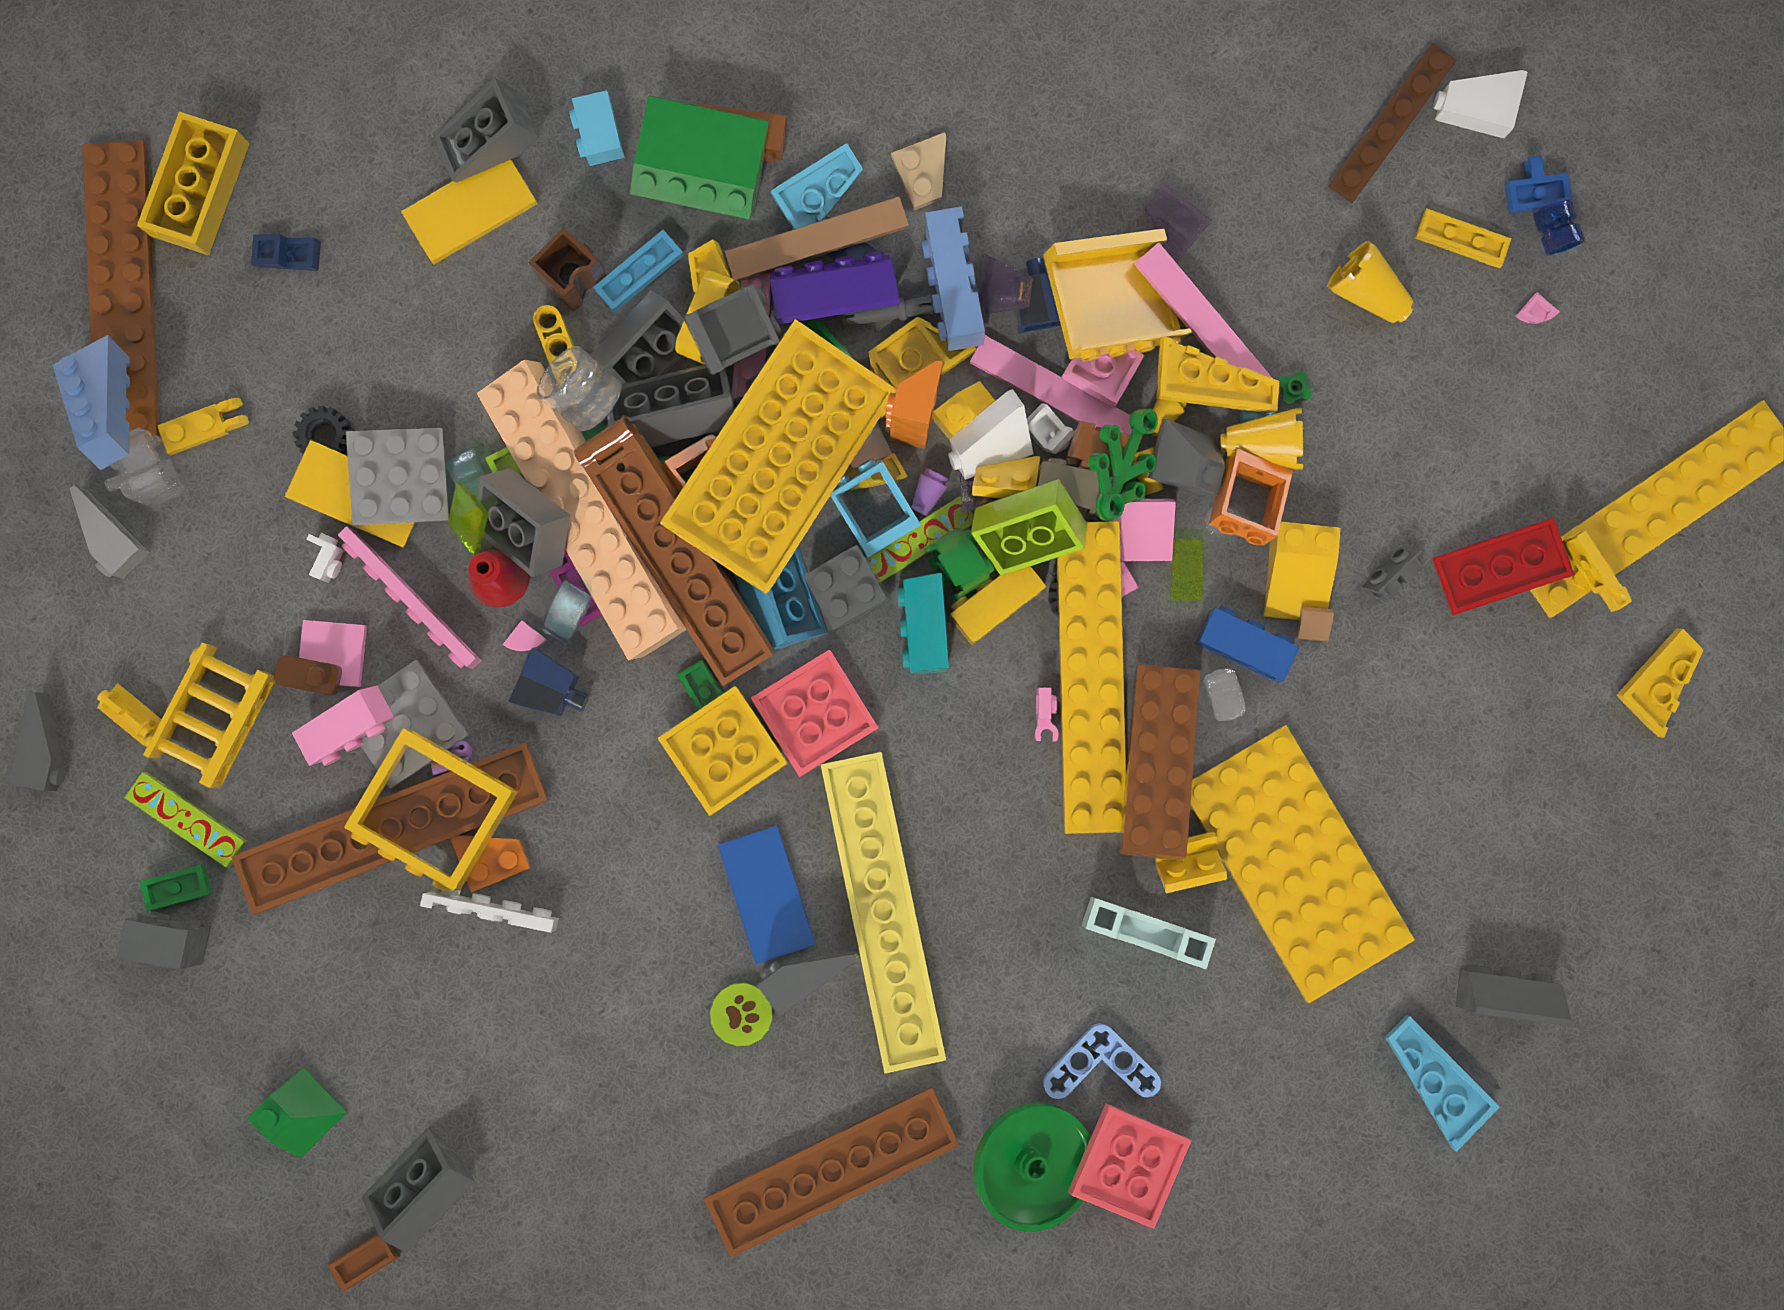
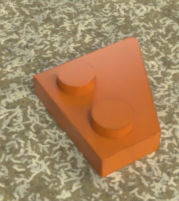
[450,835,531,893]

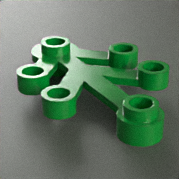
[1088,409,1158,521]

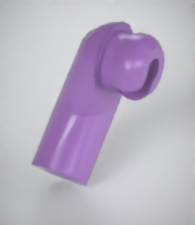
[430,741,472,776]

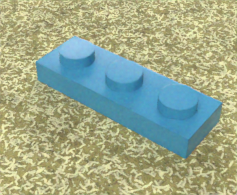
[593,230,684,313]

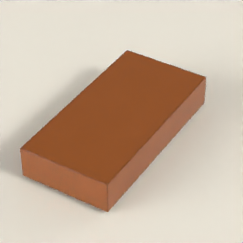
[327,1233,400,1292]

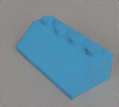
[734,546,827,650]

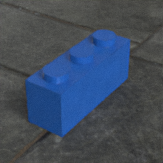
[1195,606,1300,683]

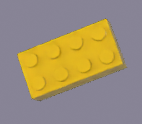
[137,112,250,255]

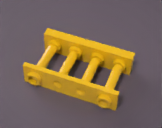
[143,643,275,788]

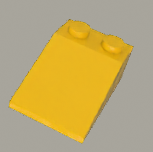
[1264,522,1341,620]

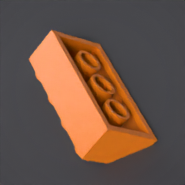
[885,360,943,449]

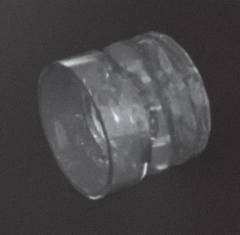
[537,346,621,431]

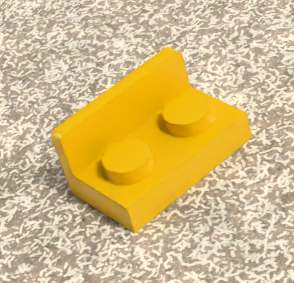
[1155,832,1227,893]

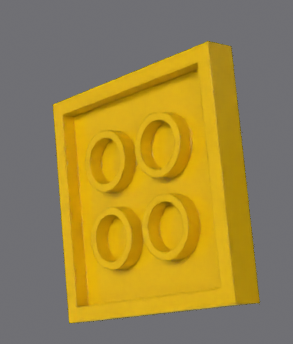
[658,686,788,816]

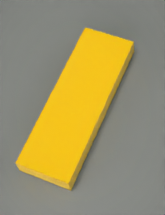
[1415,208,1512,268]

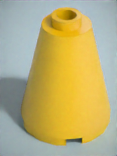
[1327,241,1413,323]
[1221,408,1303,470]

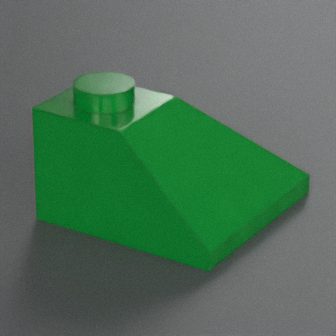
[247,1067,348,1158]

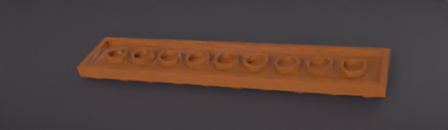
[82,140,160,442]
[231,742,549,915]

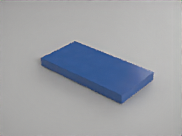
[718,826,816,964]

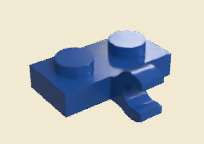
[1505,155,1573,214]

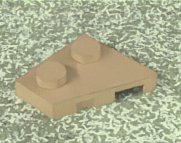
[891,132,946,210]

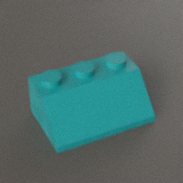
[897,573,949,674]

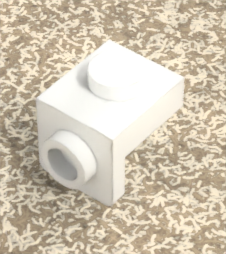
[1027,403,1075,454]
[306,533,344,583]

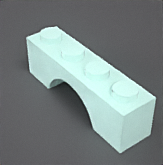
[1081,897,1216,969]

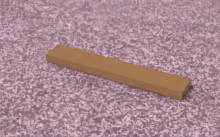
[725,196,909,282]

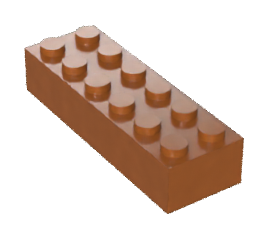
[1119,664,1201,861]

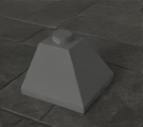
[1148,419,1225,496]

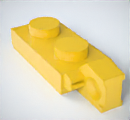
[1563,530,1632,612]

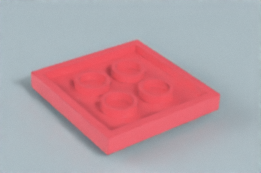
[751,649,879,777]
[1068,1103,1192,1229]

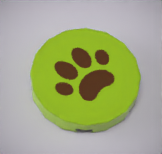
[710,982,773,1046]

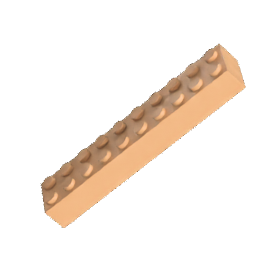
[477,360,687,660]

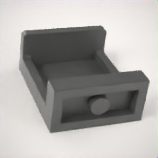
[683,284,781,375]

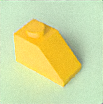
[932,381,996,440]

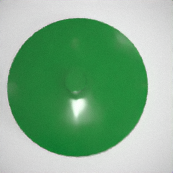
[973,1102,1090,1232]

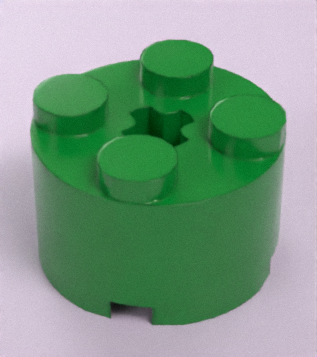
[924,528,994,600]

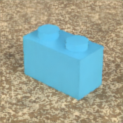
[569,90,625,166]

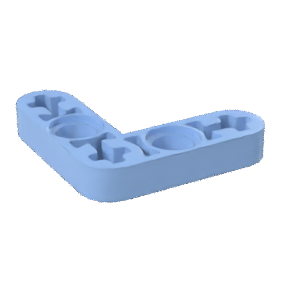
[1043,1023,1161,1099]

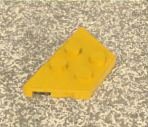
[868,317,976,419]

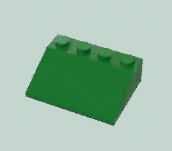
[630,95,769,219]

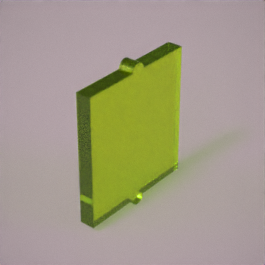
[448,481,489,556]

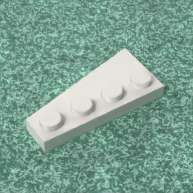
[420,889,559,933]

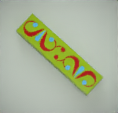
[868,496,974,582]
[124,772,247,867]

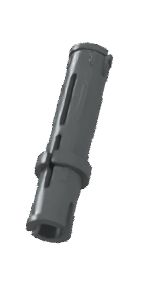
[841,295,933,328]

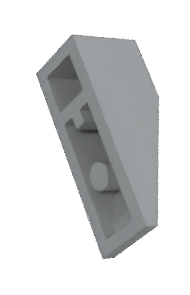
[70,485,150,579]

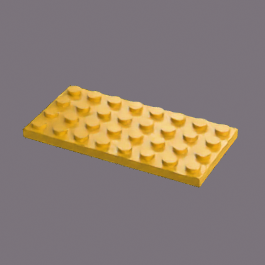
[660,319,897,594]
[1190,725,1415,1003]

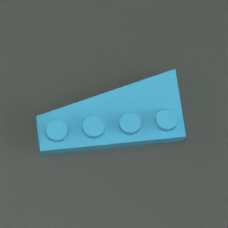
[1385,1015,1500,1152]

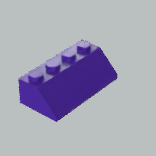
[769,251,900,325]

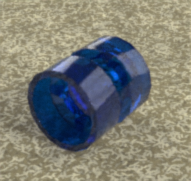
[1532,199,1585,256]

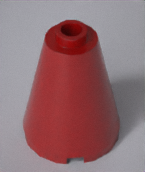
[468,547,530,607]

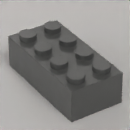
[603,365,735,447]

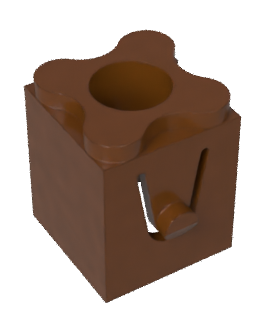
[528,228,606,312]

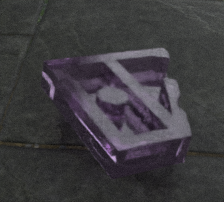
[1145,183,1212,264]

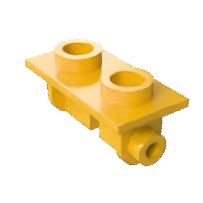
[97,683,162,746]

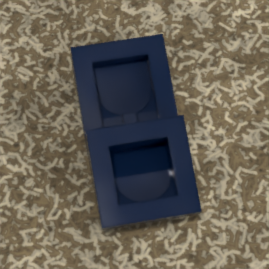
[251,234,321,271]

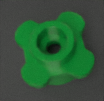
[1278,371,1312,405]

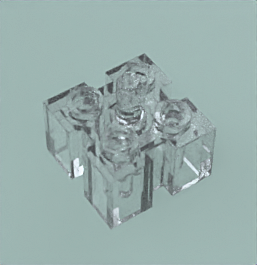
[104,427,187,509]

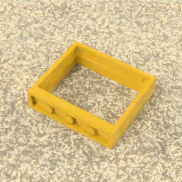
[344,728,518,893]

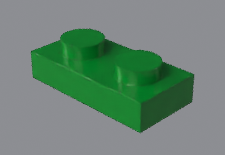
[139,864,212,912]

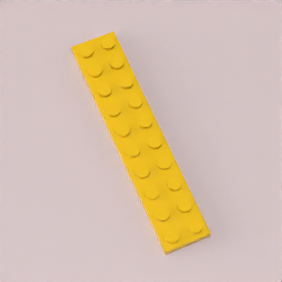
[1530,400,1784,618]
[1057,521,1126,834]

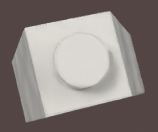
[1433,70,1528,138]
[948,389,1033,480]

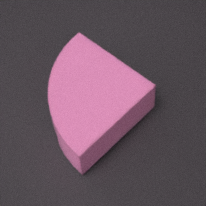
[1515,292,1560,324]
[502,620,547,651]

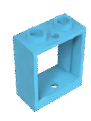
[830,458,921,557]

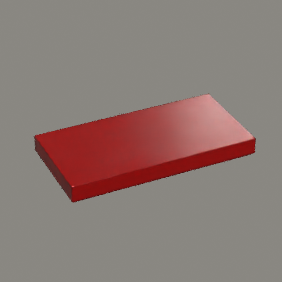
[1431,517,1575,616]

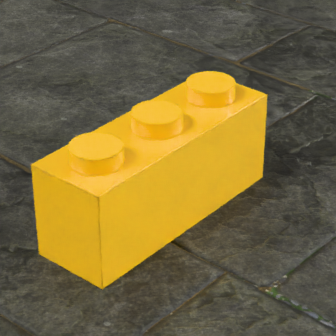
[949,566,1046,645]

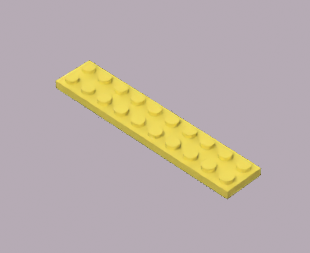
[821,752,946,1073]

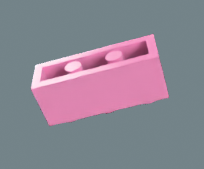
[292,685,395,766]

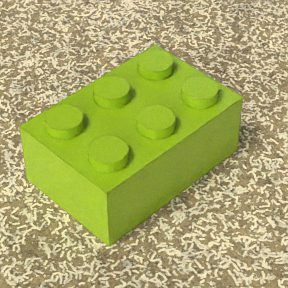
[971,479,1087,576]

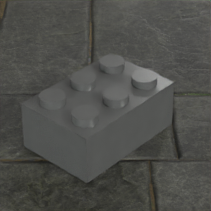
[473,468,570,577]

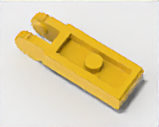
[157,397,249,455]

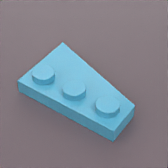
[770,143,863,230]

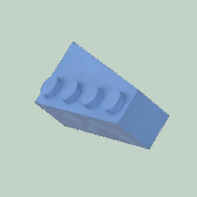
[921,206,985,351]
[53,335,130,470]

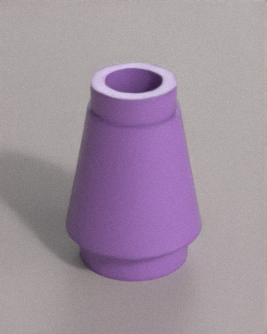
[911,468,948,516]

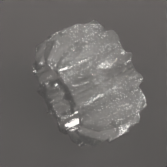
[1204,668,1246,722]

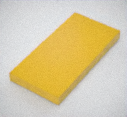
[401,159,538,265]
[284,440,415,548]

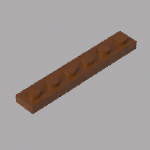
[1328,43,1457,203]

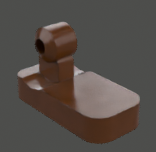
[274,655,342,696]

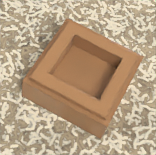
[1297,606,1334,641]

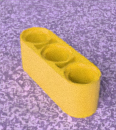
[675,270,740,364]
[533,305,586,395]

